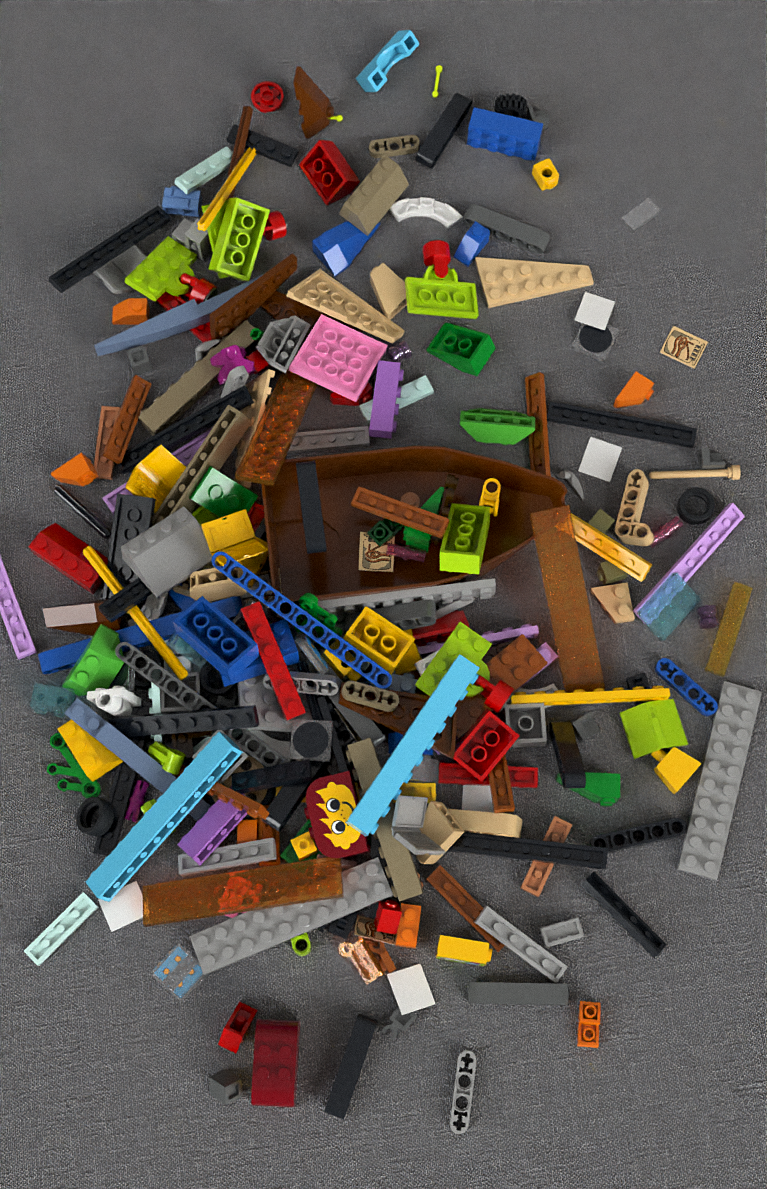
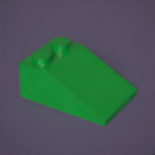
[426,322,496,376]
[403,487,444,553]
[556,772,620,807]

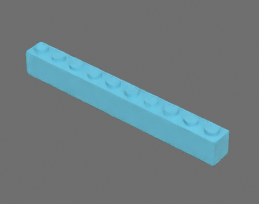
[345,654,479,837]
[86,732,243,902]

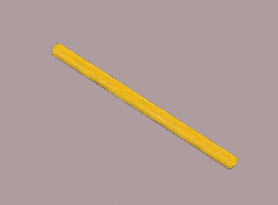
[197,147,256,231]
[83,546,188,680]

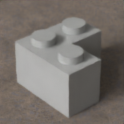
[172,218,212,261]

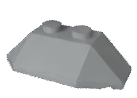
[256,316,311,373]

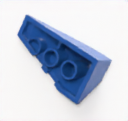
[312,221,380,277]

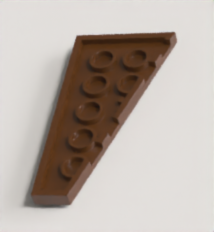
[209,253,297,347]
[260,291,363,342]
[338,682,458,759]

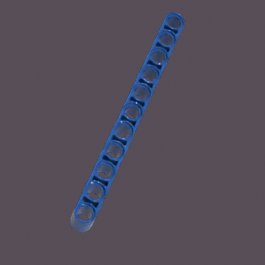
[212,551,392,688]
[38,596,243,674]

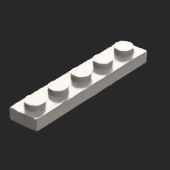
[275,426,370,455]
[178,837,277,876]
[474,906,568,984]

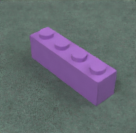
[369,360,404,439]
[177,786,247,865]

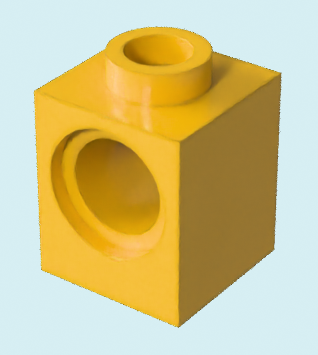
[532,158,559,191]
[290,831,318,861]

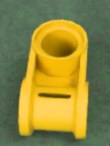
[479,478,501,517]

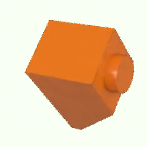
[112,298,150,325]
[613,371,654,408]
[51,453,99,487]

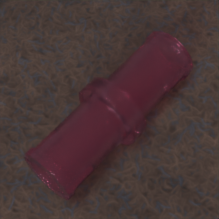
[649,516,683,548]
[386,543,427,563]

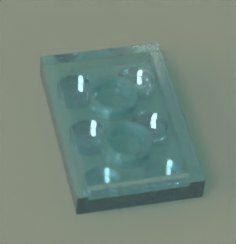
[636,572,701,641]

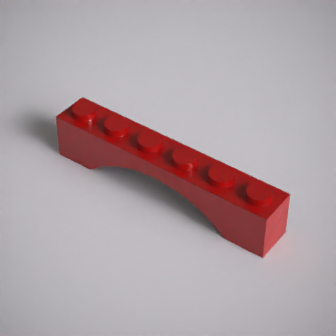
[240,601,306,721]

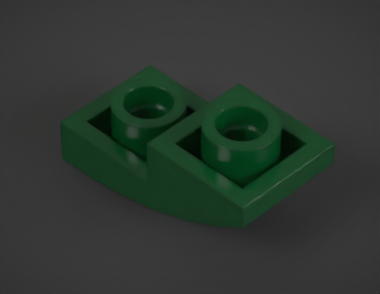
[367,518,405,547]

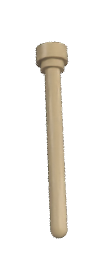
[649,465,740,480]

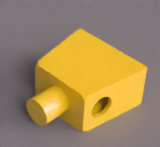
[322,639,362,681]
[651,747,701,794]

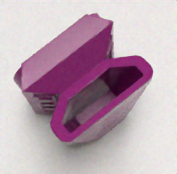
[210,345,256,385]

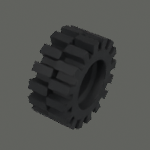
[495,93,527,119]

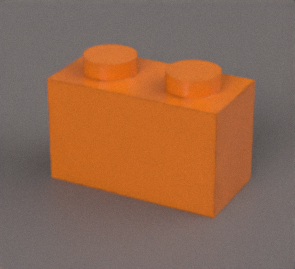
[395,903,421,949]

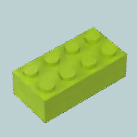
[209,198,270,281]
[440,503,490,574]

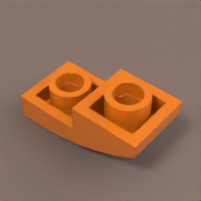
[237,819,258,844]
[577,1001,601,1048]

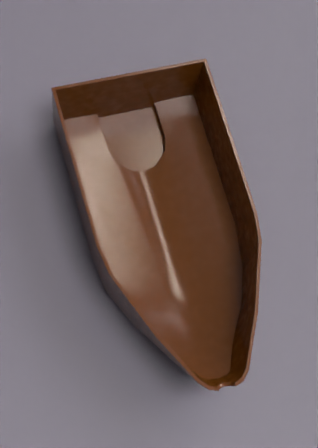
[259,446,570,614]

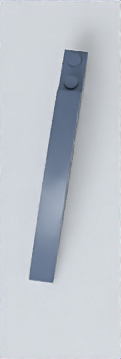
[94,274,263,356]
[64,698,210,821]

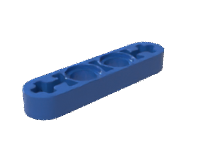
[655,658,718,717]

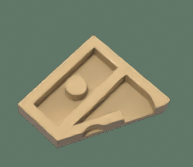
[590,583,635,624]

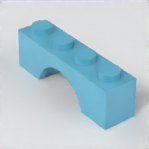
[355,30,420,92]

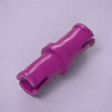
[125,780,149,822]

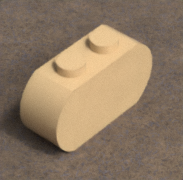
[190,568,247,602]

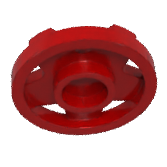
[251,81,284,113]

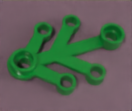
[295,593,343,649]
[47,733,101,799]

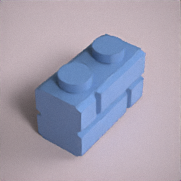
[162,186,202,217]

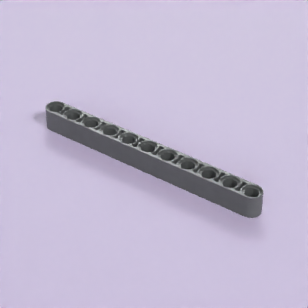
[115,642,291,767]

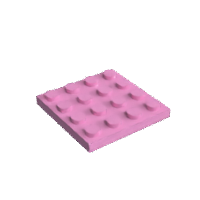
[289,314,388,402]

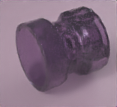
[387,340,412,362]
[697,605,719,629]

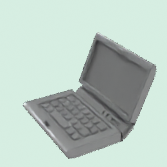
[93,245,146,294]
[391,795,445,855]

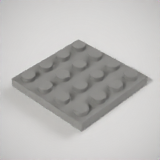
[238,659,316,732]

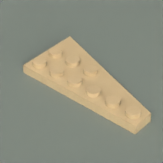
[475,257,594,308]
[286,269,405,344]
[234,369,275,489]

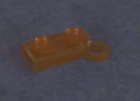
[338,939,385,985]

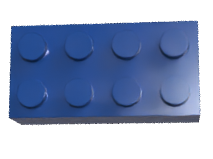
[467,107,543,161]
[173,596,260,681]
[219,619,300,687]

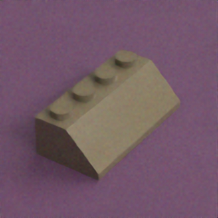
[339,154,409,236]

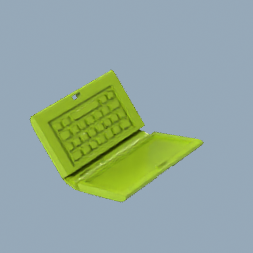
[619,699,689,759]

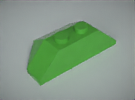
[460,408,535,445]
[62,624,125,696]

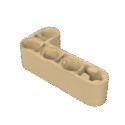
[615,469,654,546]
[448,809,523,838]

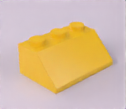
[343,606,415,675]
[57,720,123,782]

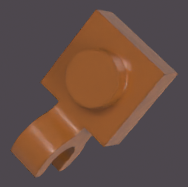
[369,941,396,973]

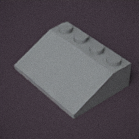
[121,506,212,598]

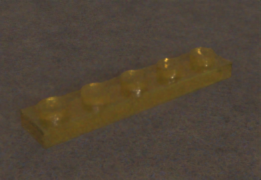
[705,582,753,677]

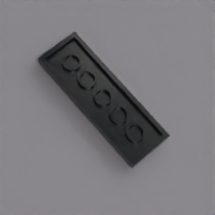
[102,493,156,609]

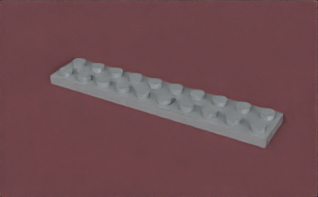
[299,578,496,619]
[677,681,762,881]
[190,857,394,975]

